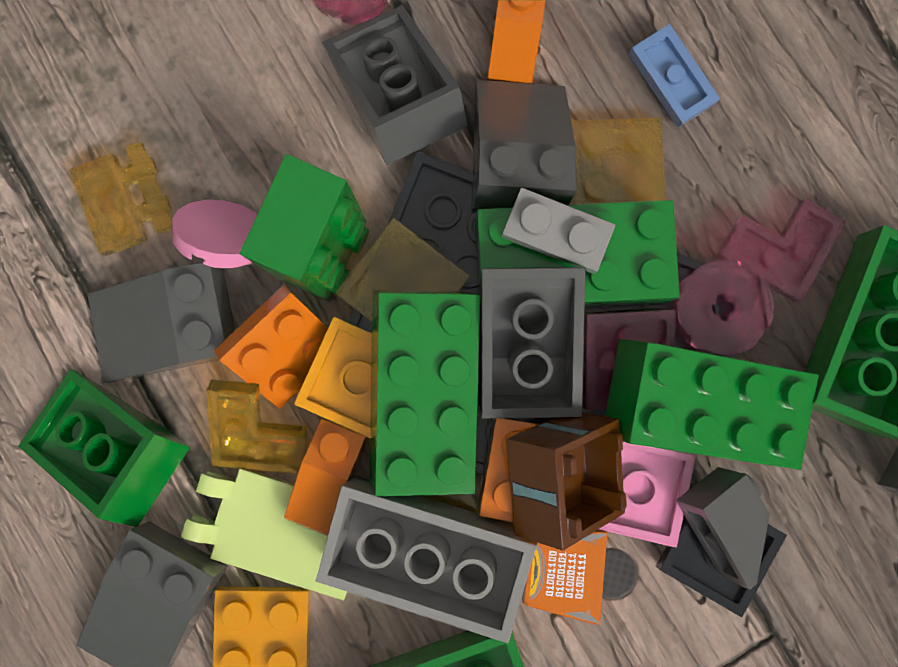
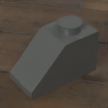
[676,467,770,590]

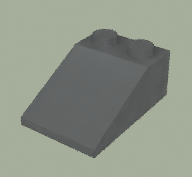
[322,5,468,165]
[472,80,576,209]
[88,262,235,383]
[478,267,585,419]
[76,521,228,667]

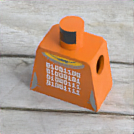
[522,530,607,625]

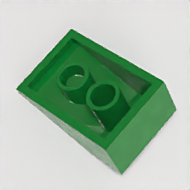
[18,369,190,527]

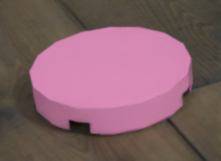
[171,200,257,268]

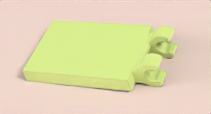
[181,467,347,601]

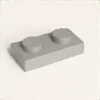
[501,188,615,274]

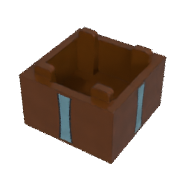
[506,412,627,551]

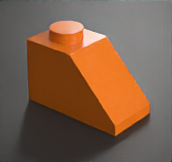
[487,0,545,84]
[284,419,366,536]

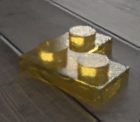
[206,379,307,474]

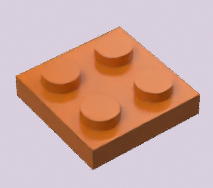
[214,285,329,409]

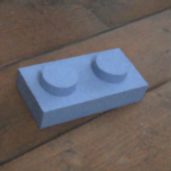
[628,24,720,128]

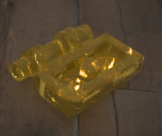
[69,143,172,256]

